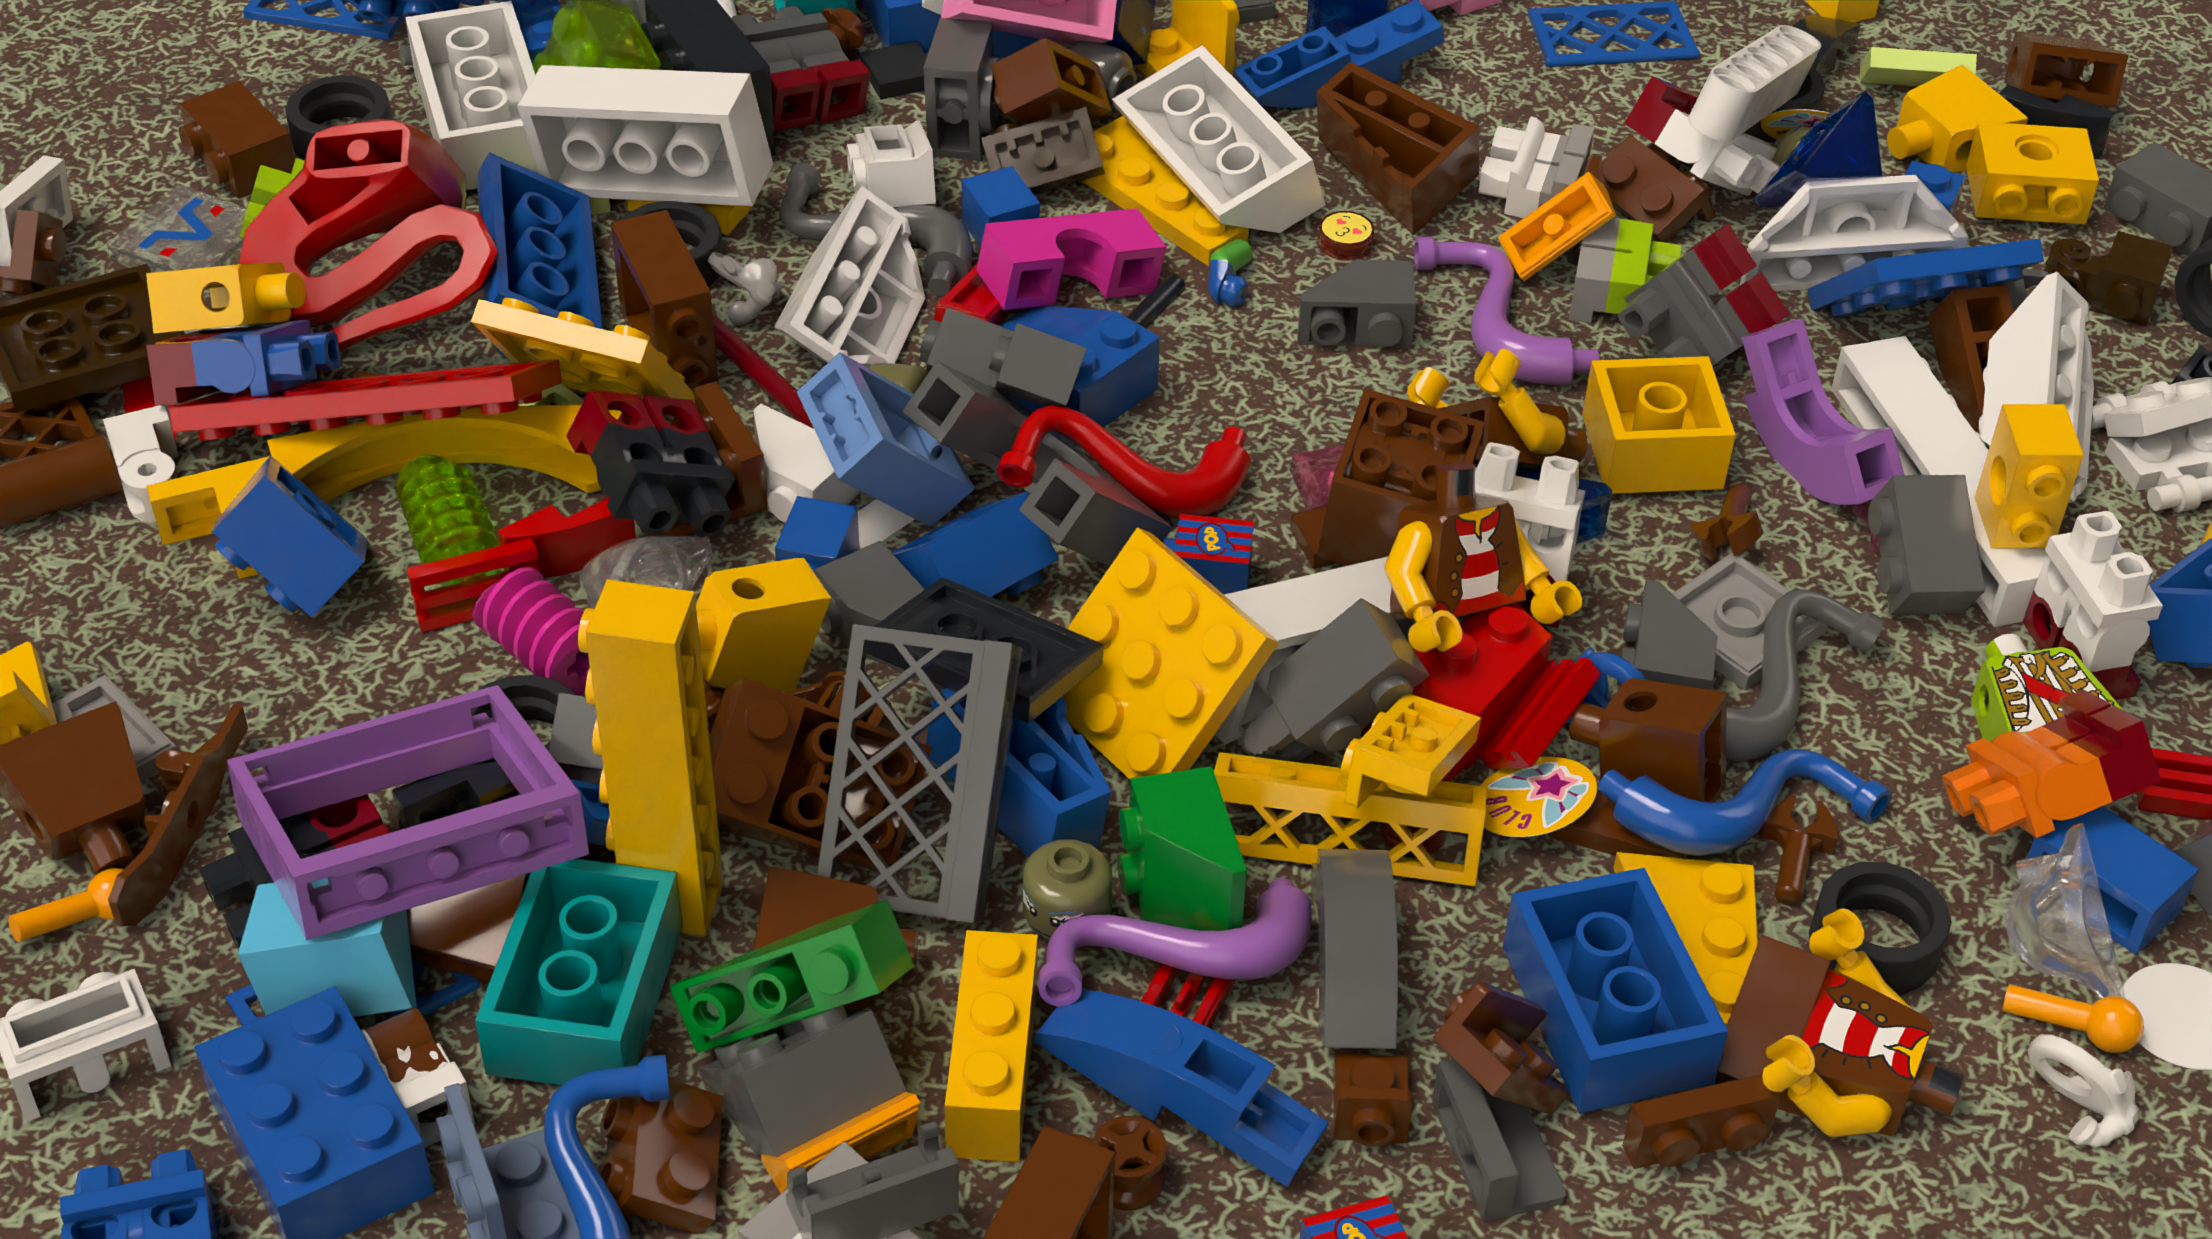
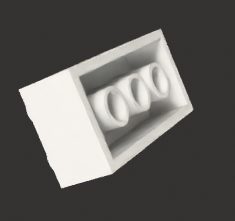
[405,1,539,190]
[517,65,773,206]

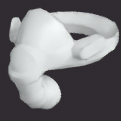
[2028,1034,2139,1148]

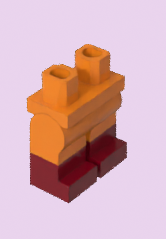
[1942,689,2162,838]

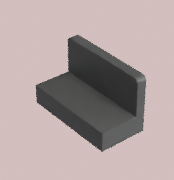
[1432,1058,1566,1222]

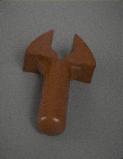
[1691,484,1763,560]
[1761,795,1839,906]

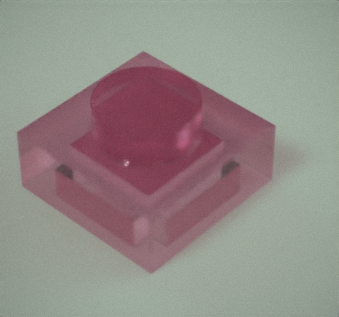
[1290,445,1344,511]

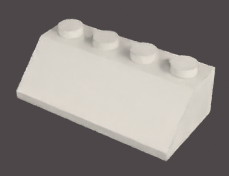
[1112,45,1326,233]

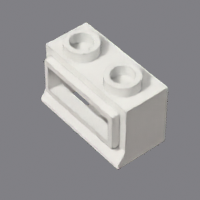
[846,120,936,207]
[0,969,171,1122]

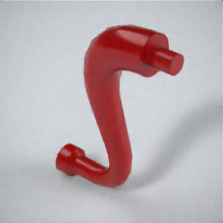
[997,405,1251,518]

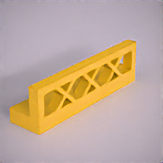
[1214,752,1487,886]

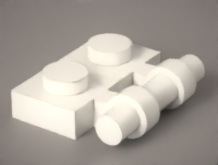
[2091,377,2212,437]
[2105,418,2212,513]

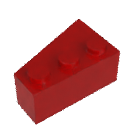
[1361,603,1552,782]

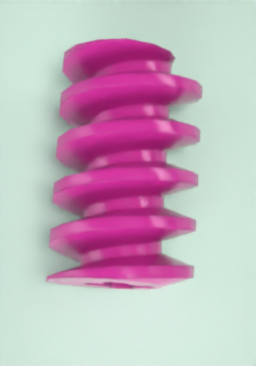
[472,567,590,696]

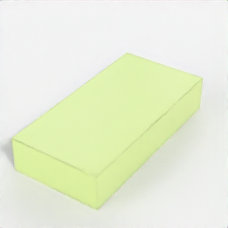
[1860,47,1977,87]

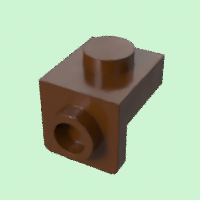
[0,209,66,295]

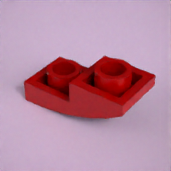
[498,497,637,578]

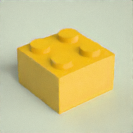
[1582,356,1736,494]

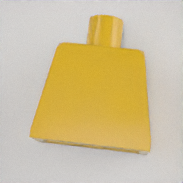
[1887,65,2028,172]
[146,262,306,333]
[696,558,832,692]

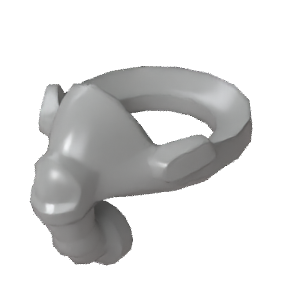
[708,251,784,326]

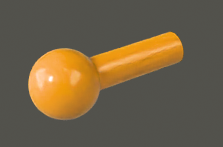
[8,868,124,942]
[2002,984,2144,1053]

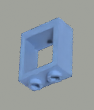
[797,352,975,527]

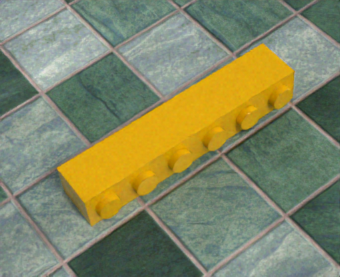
[578,579,723,936]

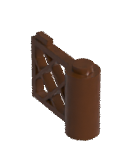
[0,397,122,530]

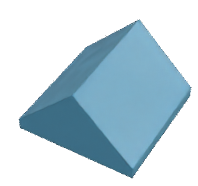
[238,878,417,1018]

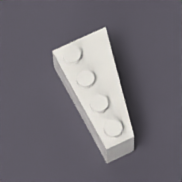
[1215,556,1416,745]

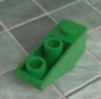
[669,900,915,1053]

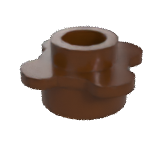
[821,7,866,61]

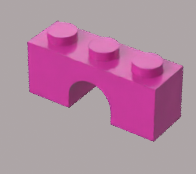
[976,208,1167,310]

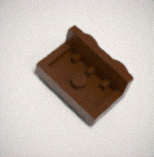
[1597,135,1716,243]
[599,1078,723,1234]

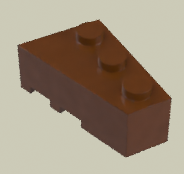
[1316,62,1480,235]

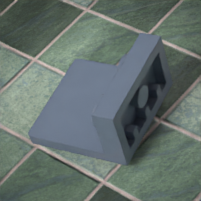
[436,1083,580,1239]

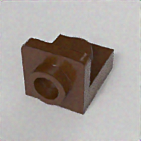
[1333,1052,1413,1147]

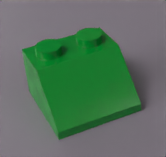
[1117,766,1247,931]

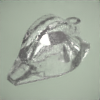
[581,536,713,609]
[2006,823,2125,998]

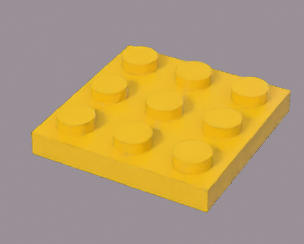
[471,298,695,417]
[1062,527,1280,779]

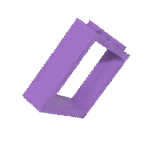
[227,685,589,940]

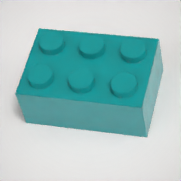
[475,859,683,1085]

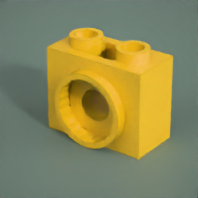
[1966,121,2099,225]

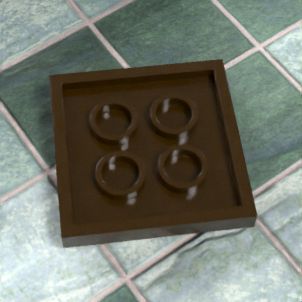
[0,263,185,413]

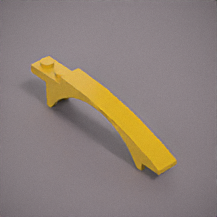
[146,404,621,579]

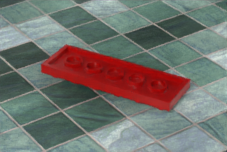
[169,359,563,440]

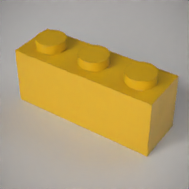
[945,930,1038,1162]

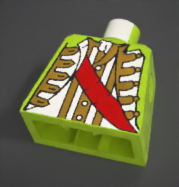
[1971,634,2123,742]

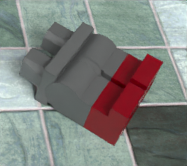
[731,6,870,131]
[1618,223,1790,366]

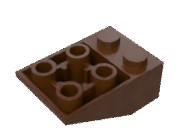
[709,677,932,872]

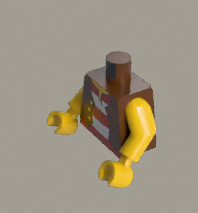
[1407,349,1588,475]
[1385,462,1582,653]
[1762,909,1965,1137]

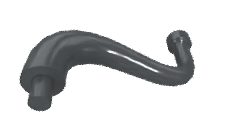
[780,163,973,296]
[1726,589,1884,763]

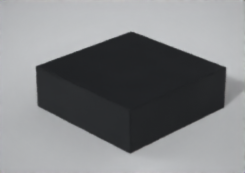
[861,41,927,100]

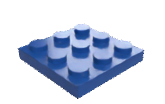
[1807,238,2044,318]

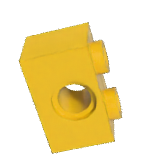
[1974,404,2084,548]

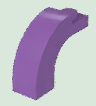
[1741,319,1905,505]

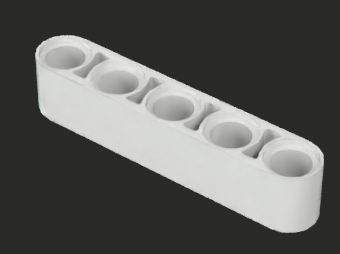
[1687,25,1822,142]

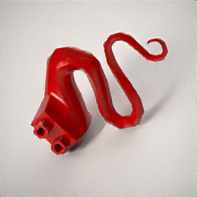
[239,119,499,382]

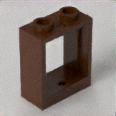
[611,210,718,388]
[983,1126,1115,1239]

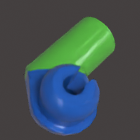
[1208,239,1253,307]

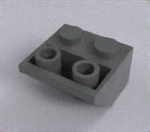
[698,1005,906,1157]

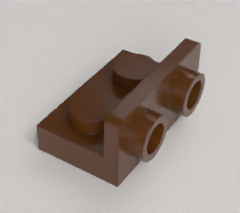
[1433,982,1570,1114]

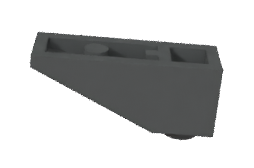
[815,541,946,690]

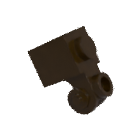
[2043,231,2174,326]

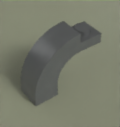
[1311,849,1398,1049]

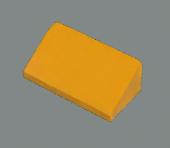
[1498,171,1616,281]
[761,1092,921,1193]

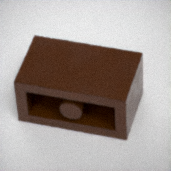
[991,38,1112,124]
[179,81,295,199]

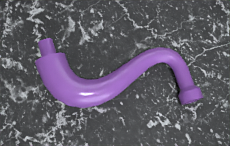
[1414,237,1599,385]
[1038,878,1312,1007]

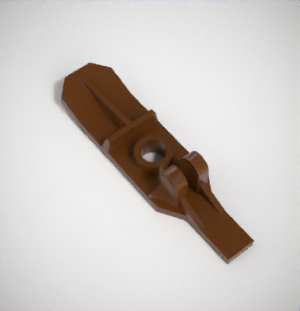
[108,704,248,926]

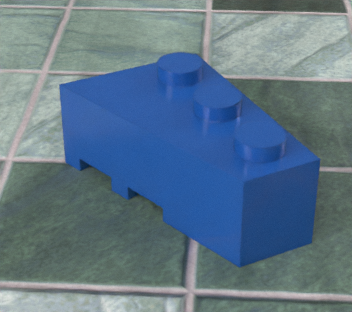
[926,688,1111,858]

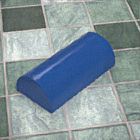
[477,152,602,360]

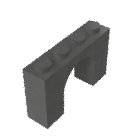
[903,361,1173,566]

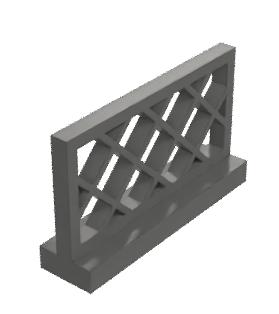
[817,624,1022,923]

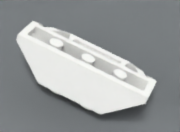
[1740,175,1968,292]
[774,185,925,368]
[1979,272,2094,503]

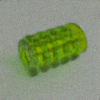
[395,455,500,585]

